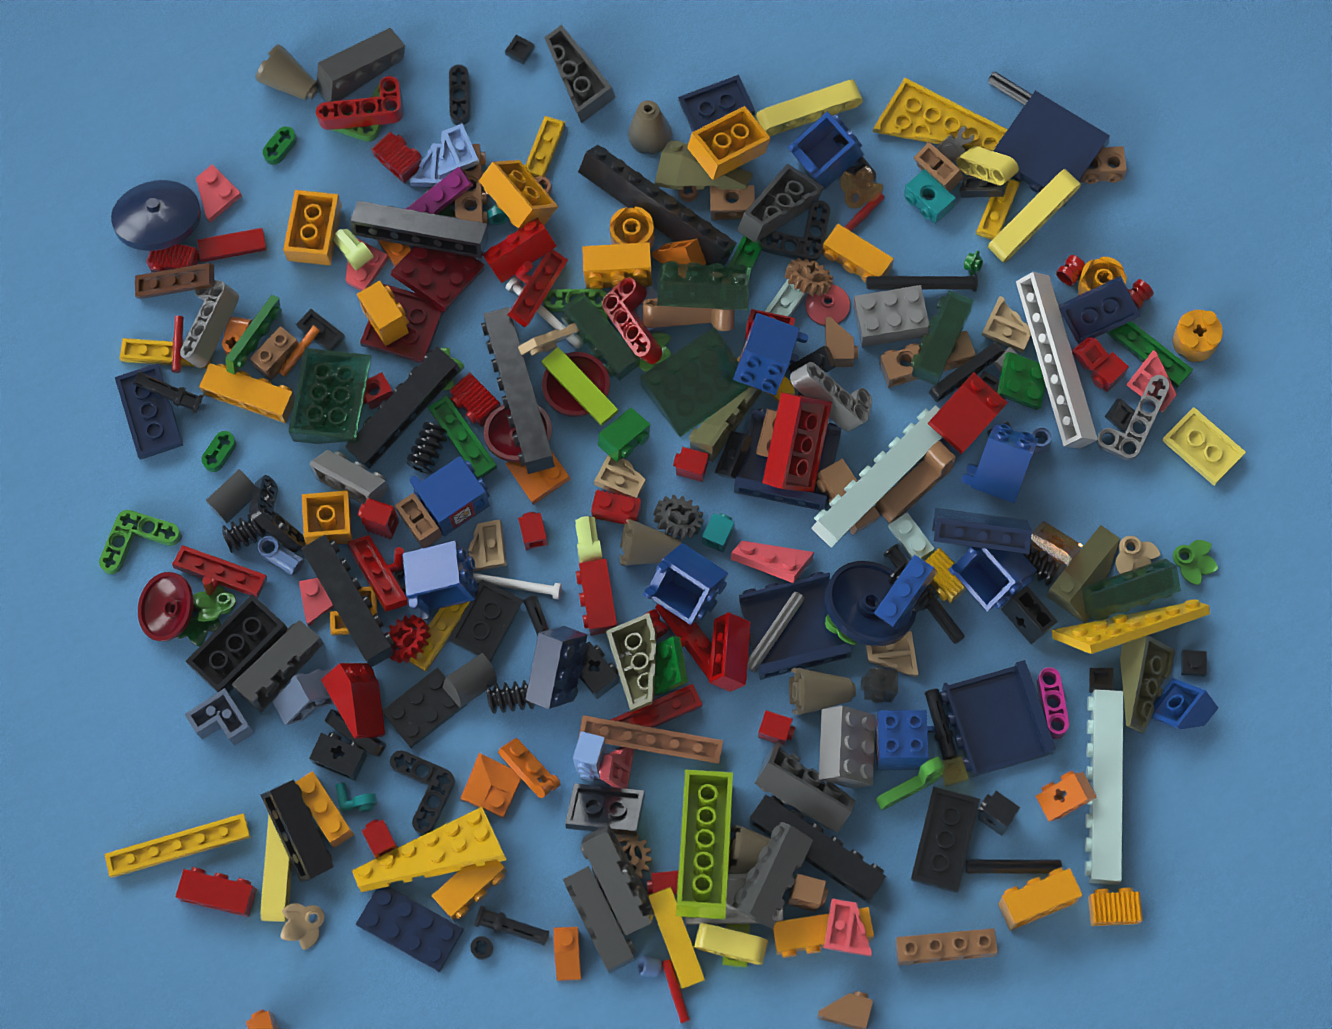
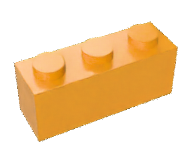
[822,224,894,283]
[295,771,354,848]
[432,859,507,921]

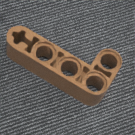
[643,293,735,331]
[874,441,956,523]

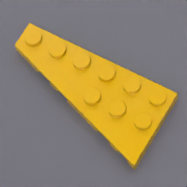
[873,78,1008,151]
[1051,599,1210,654]
[352,807,507,892]

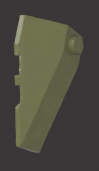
[655,140,753,190]
[689,386,762,462]
[1047,525,1120,623]
[606,613,657,712]
[1120,635,1175,733]

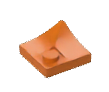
[505,451,571,505]
[460,753,522,818]

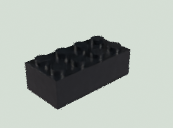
[185,594,288,693]

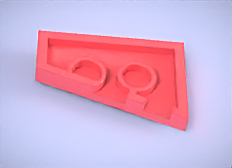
[731,541,814,583]

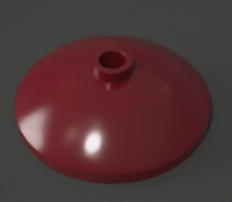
[542,352,610,417]
[484,404,552,462]
[138,572,194,642]

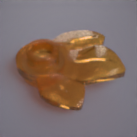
[840,166,884,209]

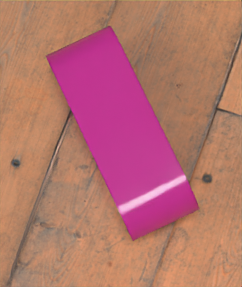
[1037,667,1069,739]

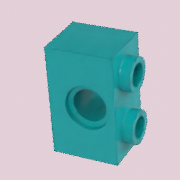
[904,169,956,224]

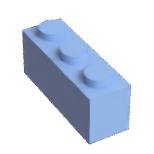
[573,731,608,782]

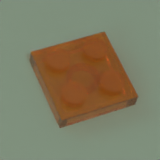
[1031,521,1083,565]

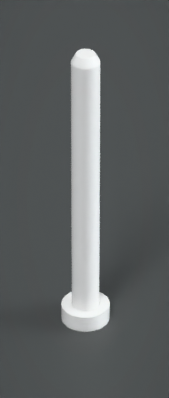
[505,277,583,349]
[473,573,562,600]

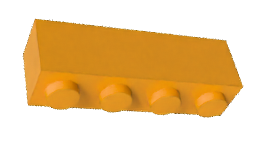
[199,363,296,423]
[772,907,874,958]

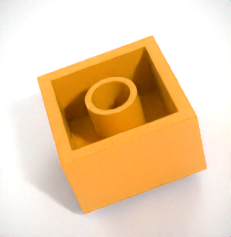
[357,280,409,346]
[302,490,353,545]

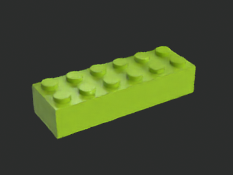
[676,770,733,919]

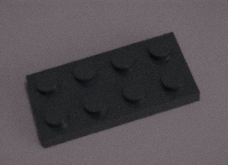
[910,787,980,893]

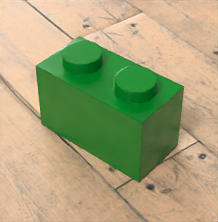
[598,408,651,462]

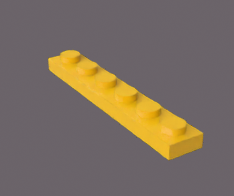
[104,813,251,878]

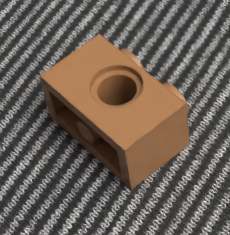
[710,185,755,220]

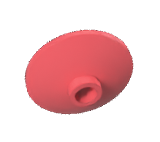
[805,284,850,326]

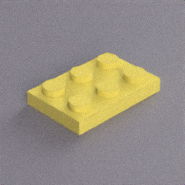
[1162,407,1246,486]

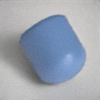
[638,956,662,977]

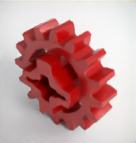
[386,614,431,664]

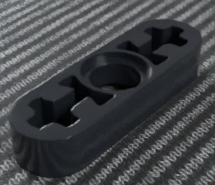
[449,65,470,125]
[324,709,387,757]

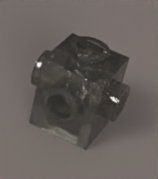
[860,667,898,703]

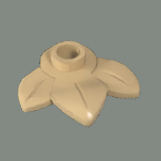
[1115,536,1160,578]
[280,903,324,950]

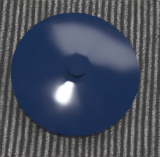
[111,180,201,251]
[825,561,916,646]

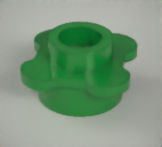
[964,251,983,276]

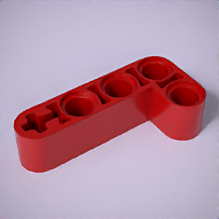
[316,76,403,130]
[602,277,662,364]

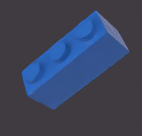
[874,554,937,630]

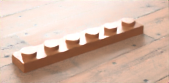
[578,715,723,764]

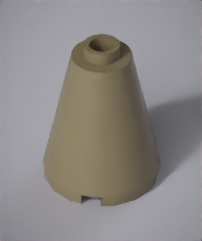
[255,44,318,100]
[628,100,672,154]
[619,519,681,566]
[789,668,856,715]
[728,825,771,873]

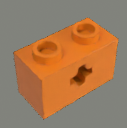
[1035,771,1097,822]

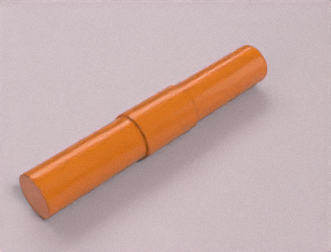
[278,325,321,377]

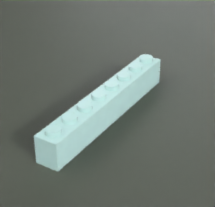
[811,405,943,548]
[1085,689,1123,885]

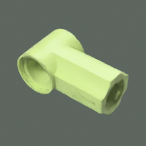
[333,228,374,271]
[575,516,603,563]

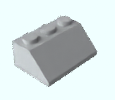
[309,450,389,504]

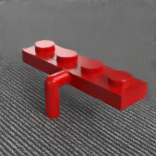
[507,249,568,328]
[348,535,407,612]
[172,545,267,598]
[655,604,712,679]
[610,684,703,728]

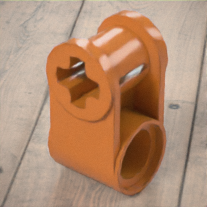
[222,316,253,356]

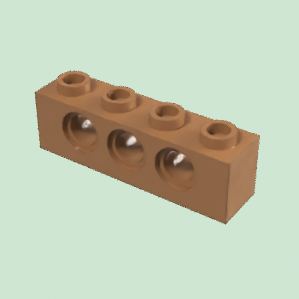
[455,144,488,225]
[879,331,976,388]
[895,928,998,966]

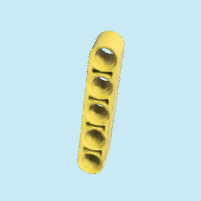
[756,80,863,136]
[987,169,1081,263]
[260,815,292,922]

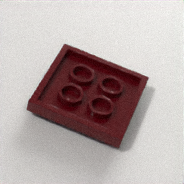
[391,246,485,312]
[360,283,443,363]

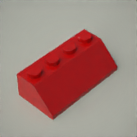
[763,392,832,492]

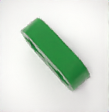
[262,126,297,165]
[202,431,236,472]

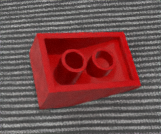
[927,372,1008,454]
[321,663,385,738]

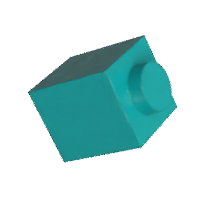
[702,513,735,553]

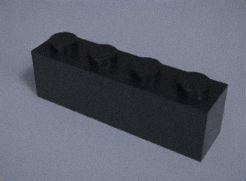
[260,779,334,882]

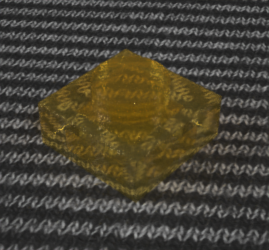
[942,756,969,787]

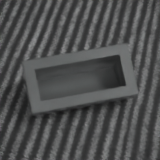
[206,469,254,524]
[443,653,497,708]

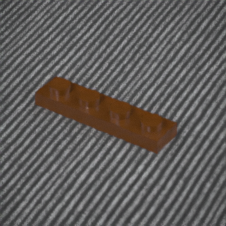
[135,263,214,299]

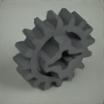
[653,495,704,540]

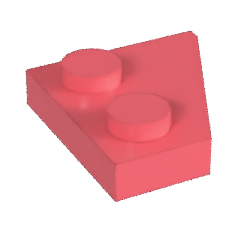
[196,164,242,223]
[599,747,635,789]
[824,899,872,957]

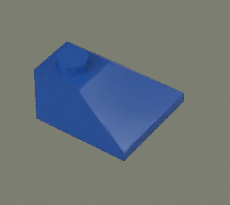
[1151,678,1219,729]

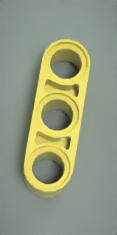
[956,146,1019,185]
[694,923,768,965]

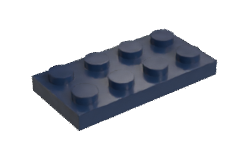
[115,363,184,460]
[355,887,464,973]

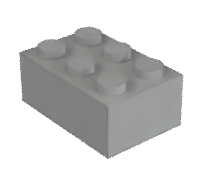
[853,285,930,347]
[819,705,876,788]

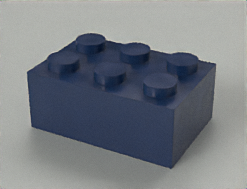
[526,626,588,709]

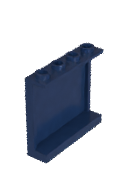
[993,91,1110,207]
[734,409,842,511]
[932,508,1032,554]
[739,572,852,680]
[940,660,1056,778]

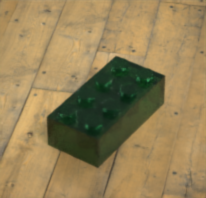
[657,261,751,310]

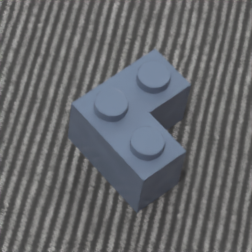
[272,669,334,725]
[184,688,254,746]

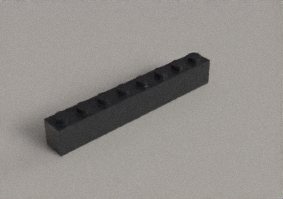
[578,145,736,271]
[481,307,555,474]

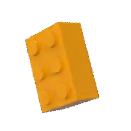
[687,106,771,180]
[479,160,559,228]
[283,190,342,266]
[582,242,652,290]
[998,867,1083,931]

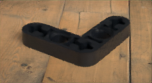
[758,201,830,262]
[249,475,306,552]
[390,750,455,835]

